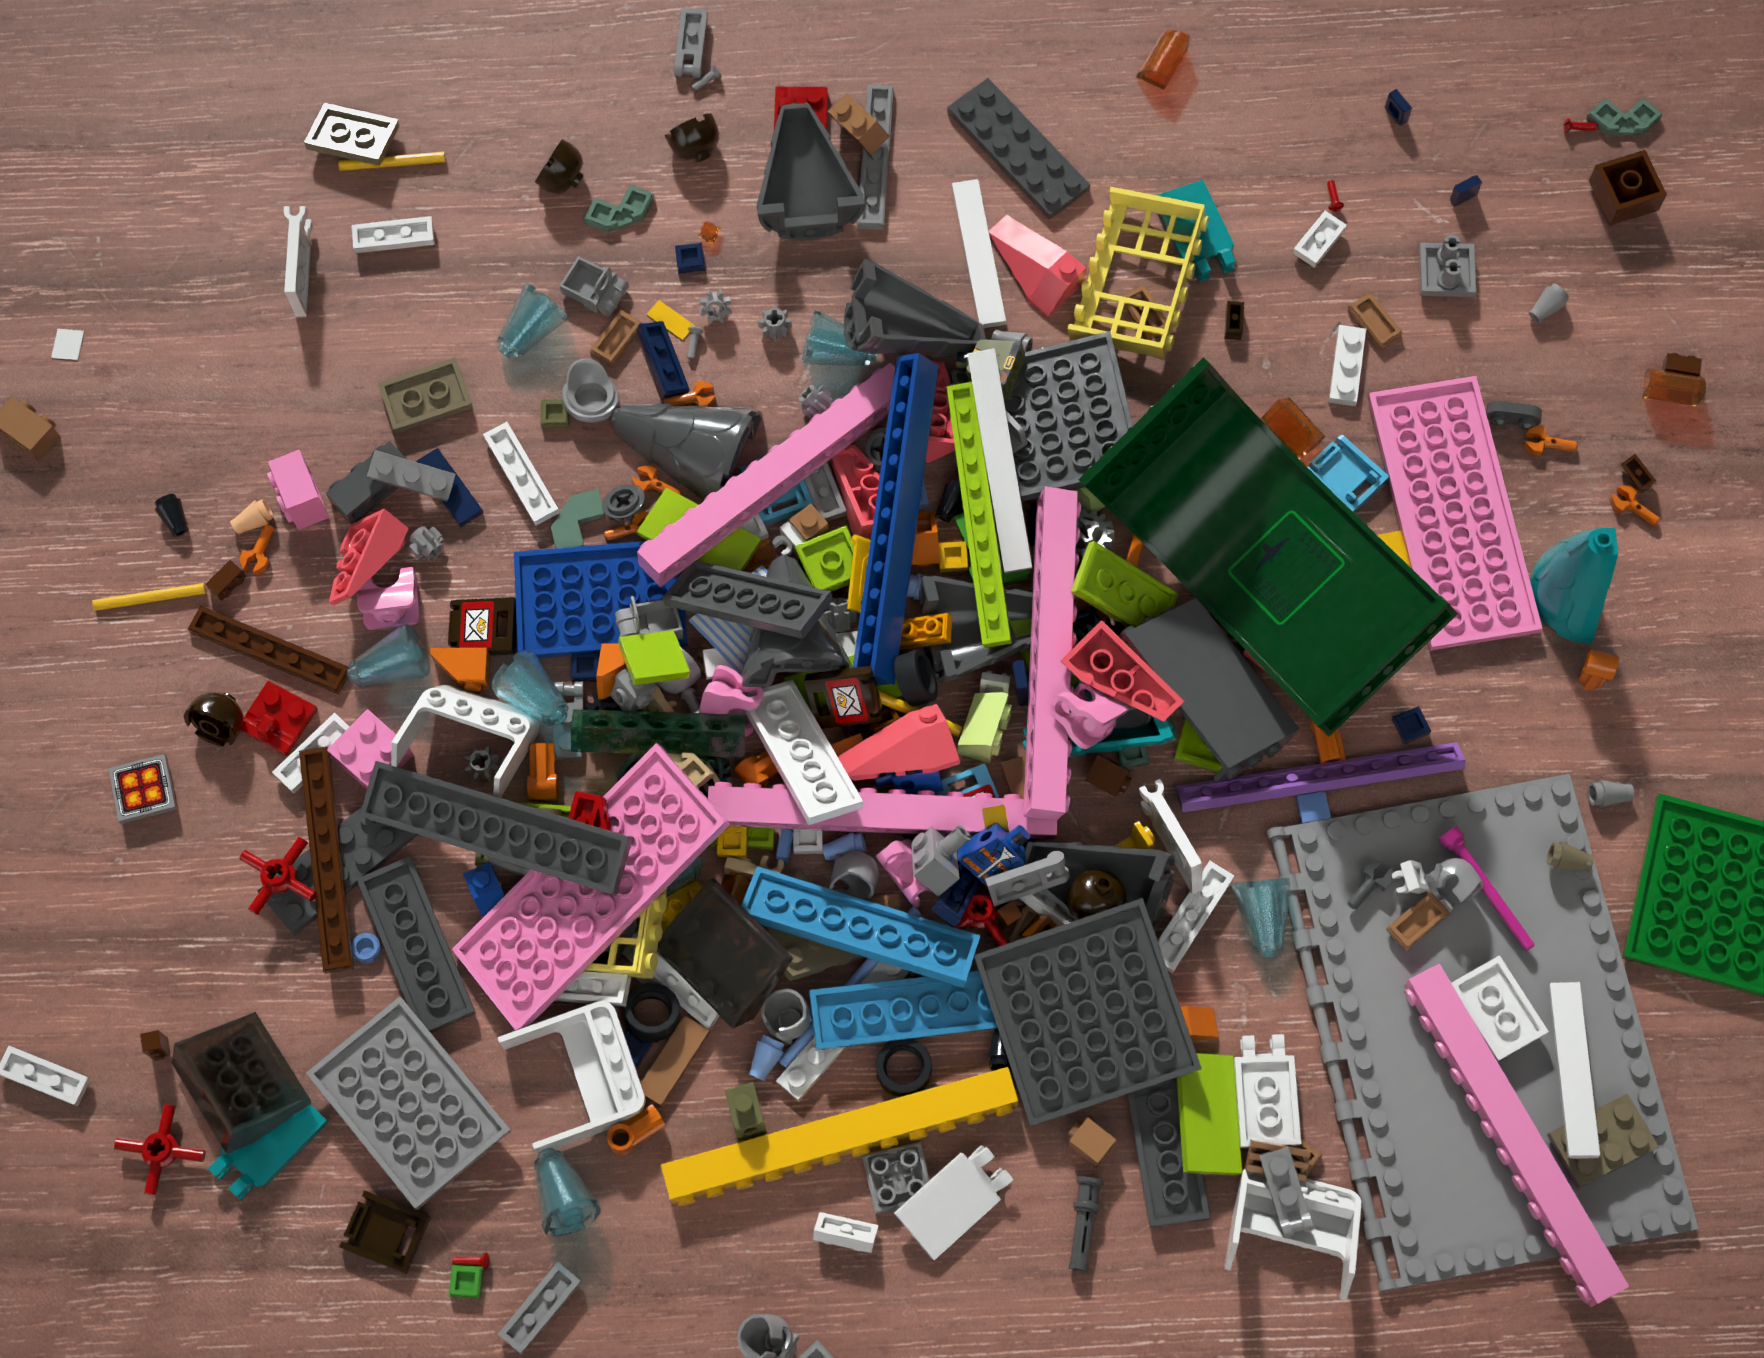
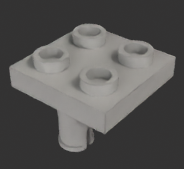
[1419,235,1476,297]

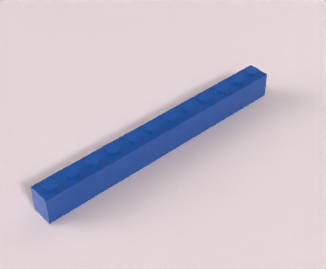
[853,353,939,686]

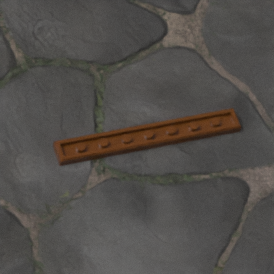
[299,746,354,974]

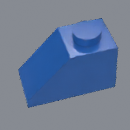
[463,862,505,918]

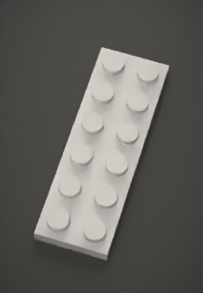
[743,680,863,825]

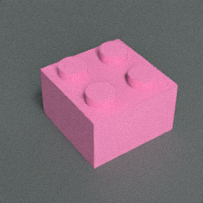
[267,449,329,530]
[327,709,414,790]

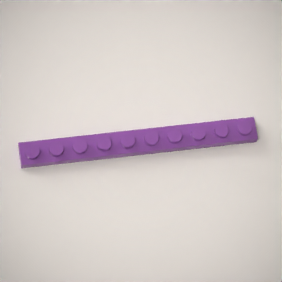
[1176,742,1466,813]

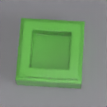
[448,1265,484,1299]

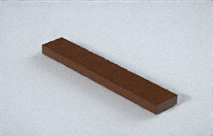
[187,605,352,695]

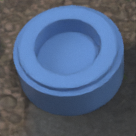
[351,933,382,964]

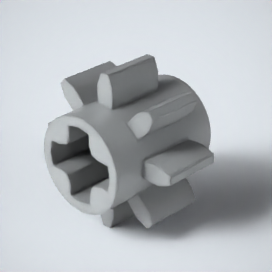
[699,289,732,324]
[758,305,792,342]
[799,385,833,418]
[409,526,444,561]
[824,598,857,632]
[464,746,500,783]

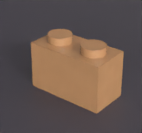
[828,93,890,155]
[0,397,60,461]

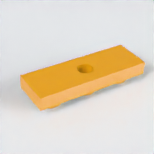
[900,613,952,650]

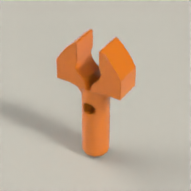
[663,381,716,407]
[1523,426,1578,456]
[632,465,682,496]
[1610,486,1660,527]
[604,511,649,541]
[239,524,274,576]

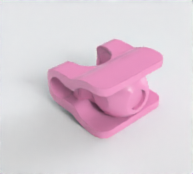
[357,567,420,630]
[697,665,763,737]
[1050,682,1129,749]
[876,839,931,909]

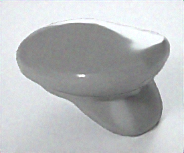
[562,358,619,423]

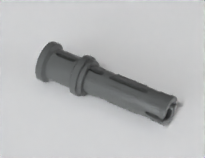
[1069,1176,1104,1271]

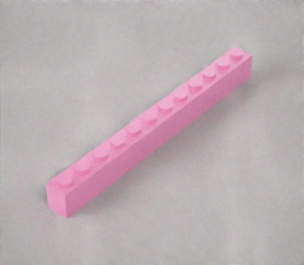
[637,363,895,587]
[1023,486,1081,821]
[708,782,1057,840]
[1404,964,1629,1307]

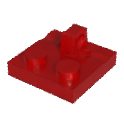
[774,86,828,130]
[241,680,318,756]

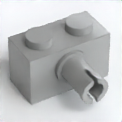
[911,825,971,897]

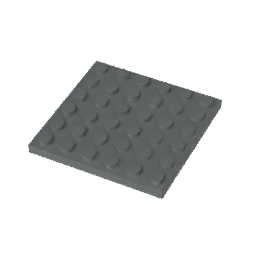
[951,331,1133,509]
[974,898,1202,1127]

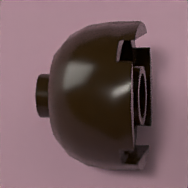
[665,113,719,162]
[535,139,584,194]
[183,692,244,747]
[1066,869,1127,919]

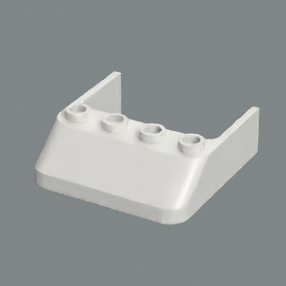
[391,685,540,798]
[498,1001,646,1155]
[1224,1169,1361,1301]

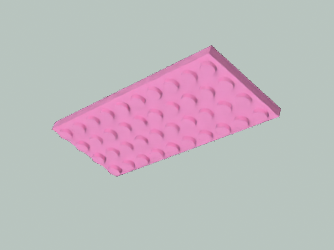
[1367,376,1543,651]
[452,743,730,1031]

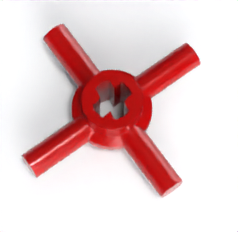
[239,836,317,915]
[949,894,1010,947]
[114,1104,206,1196]

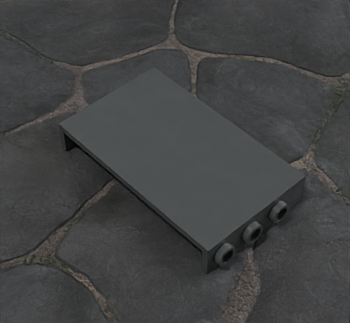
[1119,597,1300,783]

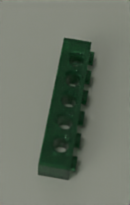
[571,709,746,757]

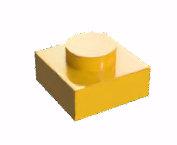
[938,541,968,573]
[717,826,748,857]

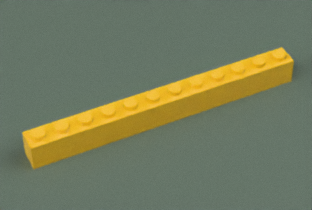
[661,1067,1018,1206]

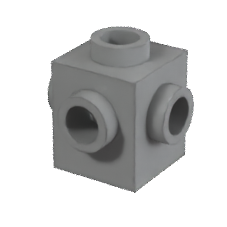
[610,668,657,716]

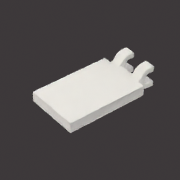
[284,206,313,317]
[1139,779,1203,895]
[1233,1034,1301,1148]
[894,1145,1014,1260]

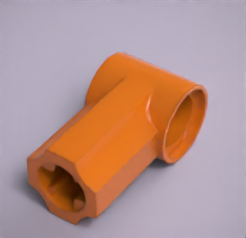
[1578,648,1619,691]
[1309,718,1345,763]
[527,743,559,800]
[734,750,779,788]
[607,1104,666,1156]

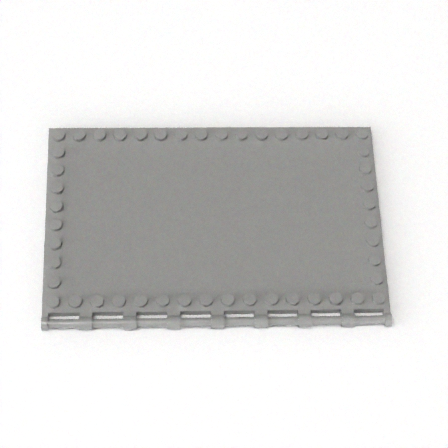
[1267,774,1699,1292]

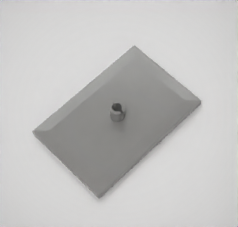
[306,996,511,1210]

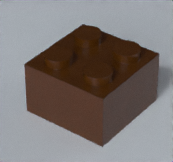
[1589,150,1667,226]

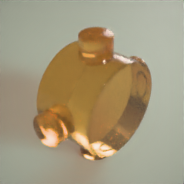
[698,221,721,243]

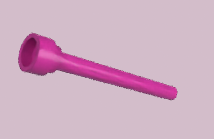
[1438,826,1535,951]

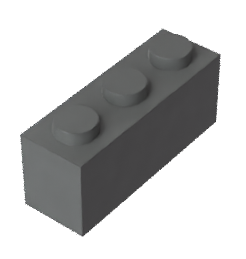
[326,441,407,525]

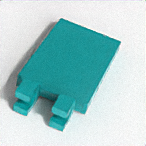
[1156,179,1236,283]
[208,1081,329,1200]

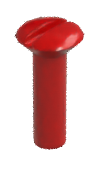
[1564,117,1597,133]
[1327,180,1344,212]
[452,1252,490,1270]

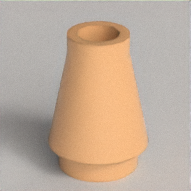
[230,499,274,535]

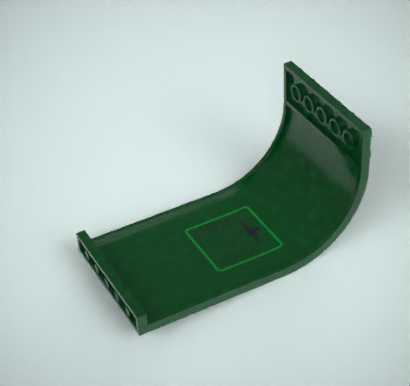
[1078,357,1458,737]

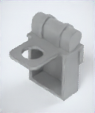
[559,256,629,316]
[615,596,683,640]

